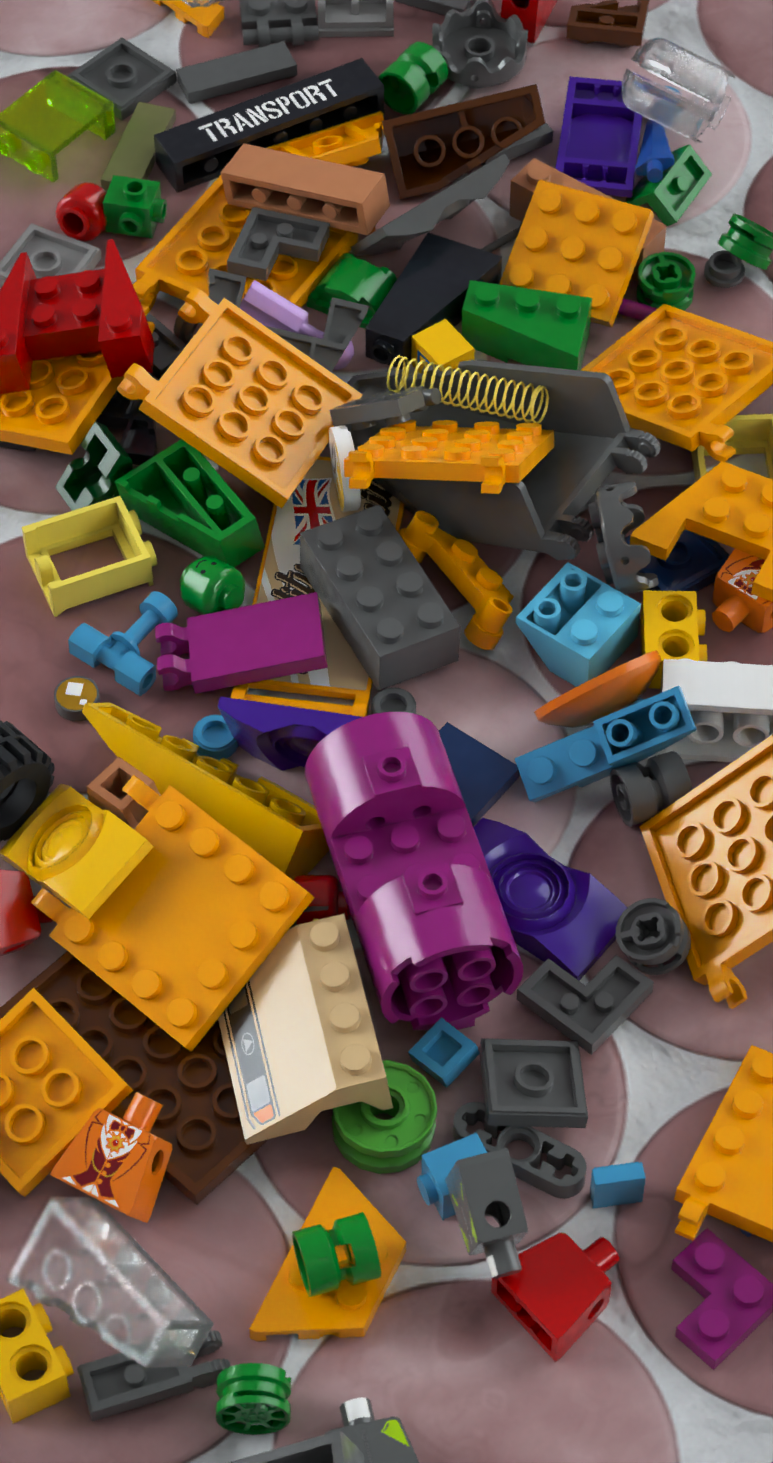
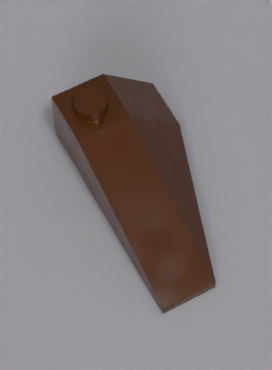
[382,84,545,199]

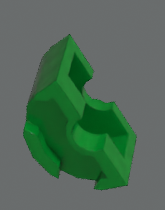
[306,253,397,329]

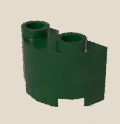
[55,422,133,511]

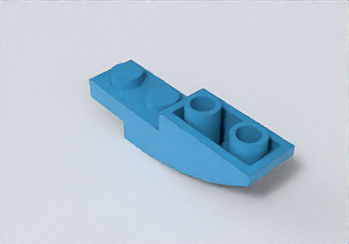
[514,686,697,803]

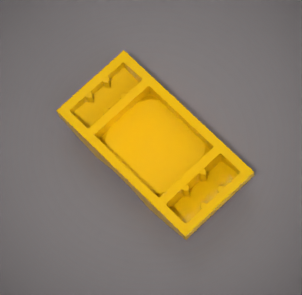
[0,784,154,919]

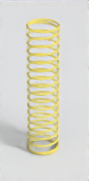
[387,355,549,423]

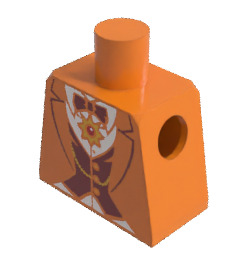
[712,549,773,633]
[50,1092,172,1223]

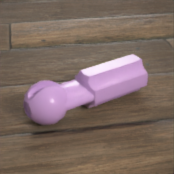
[240,280,354,370]

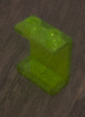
[0,70,116,183]

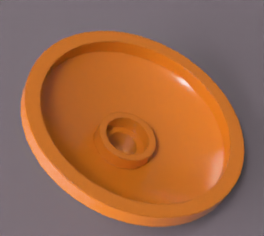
[534,650,661,728]

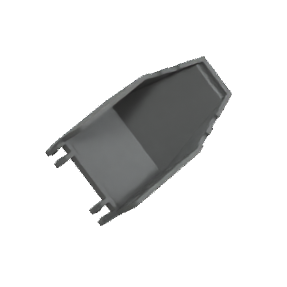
[326,360,661,561]

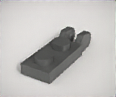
[77,1330,231,1422]

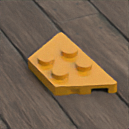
[267,111,384,166]
[249,1166,406,1341]

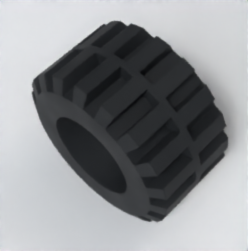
[0,720,55,842]

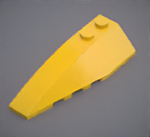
[82,702,329,879]

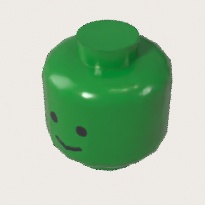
[180,556,245,615]

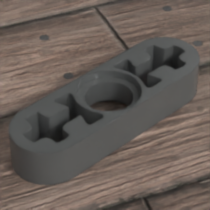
[453,1102,587,1199]

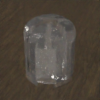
[622,38,735,143]

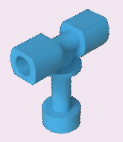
[68,591,178,696]

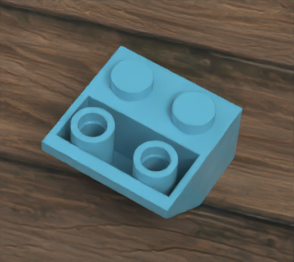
[515,562,641,687]

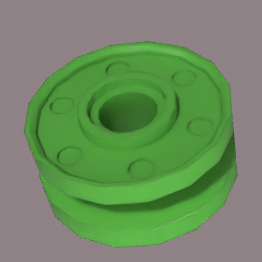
[332,1060,437,1174]

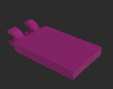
[155,592,328,694]

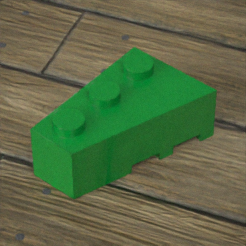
[462,280,592,370]
[114,439,265,567]

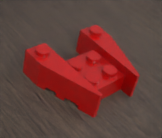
[0,239,155,394]

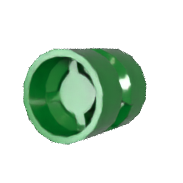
[378,42,448,115]
[292,1212,381,1298]

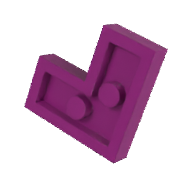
[671,1228,773,1370]

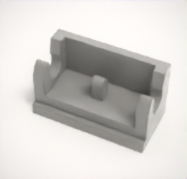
[318,0,394,37]

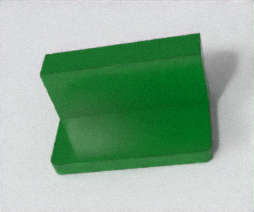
[624,144,712,227]

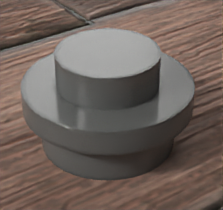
[704,250,745,288]

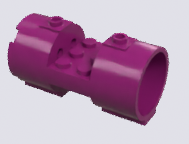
[305,712,524,1032]

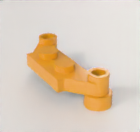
[399,511,514,650]

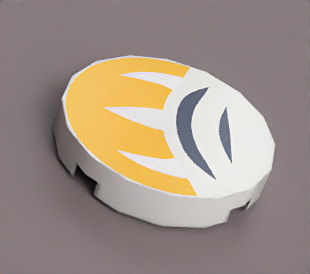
[329,425,361,512]

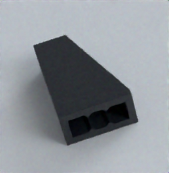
[365,232,502,370]

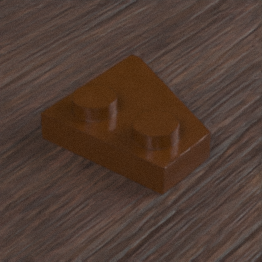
[566,0,649,47]

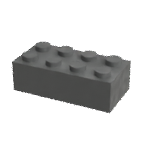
[300,505,461,691]

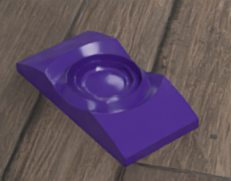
[555,76,646,197]
[217,696,361,771]
[473,818,627,981]

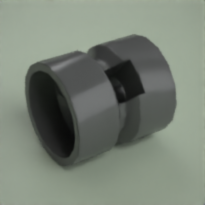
[610,751,693,827]

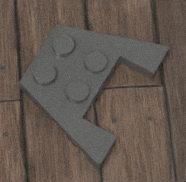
[207,268,369,373]

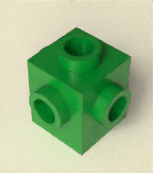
[103,175,167,239]

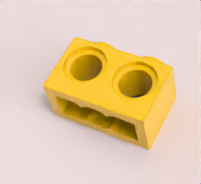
[640,590,707,689]
[0,1288,74,1424]

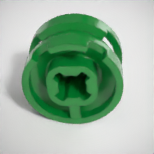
[717,213,773,270]
[636,252,696,311]
[216,1363,291,1435]

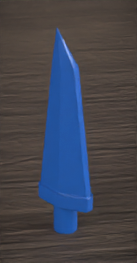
[635,117,674,183]

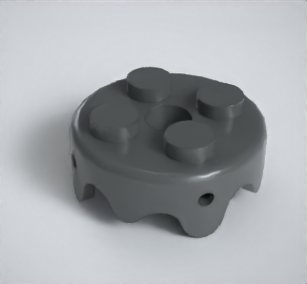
[432,0,528,89]
[588,482,659,595]

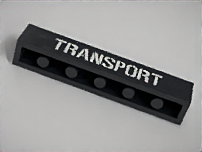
[154,58,384,193]

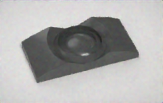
[350,153,510,256]

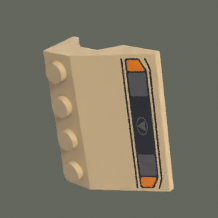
[218,914,393,1145]

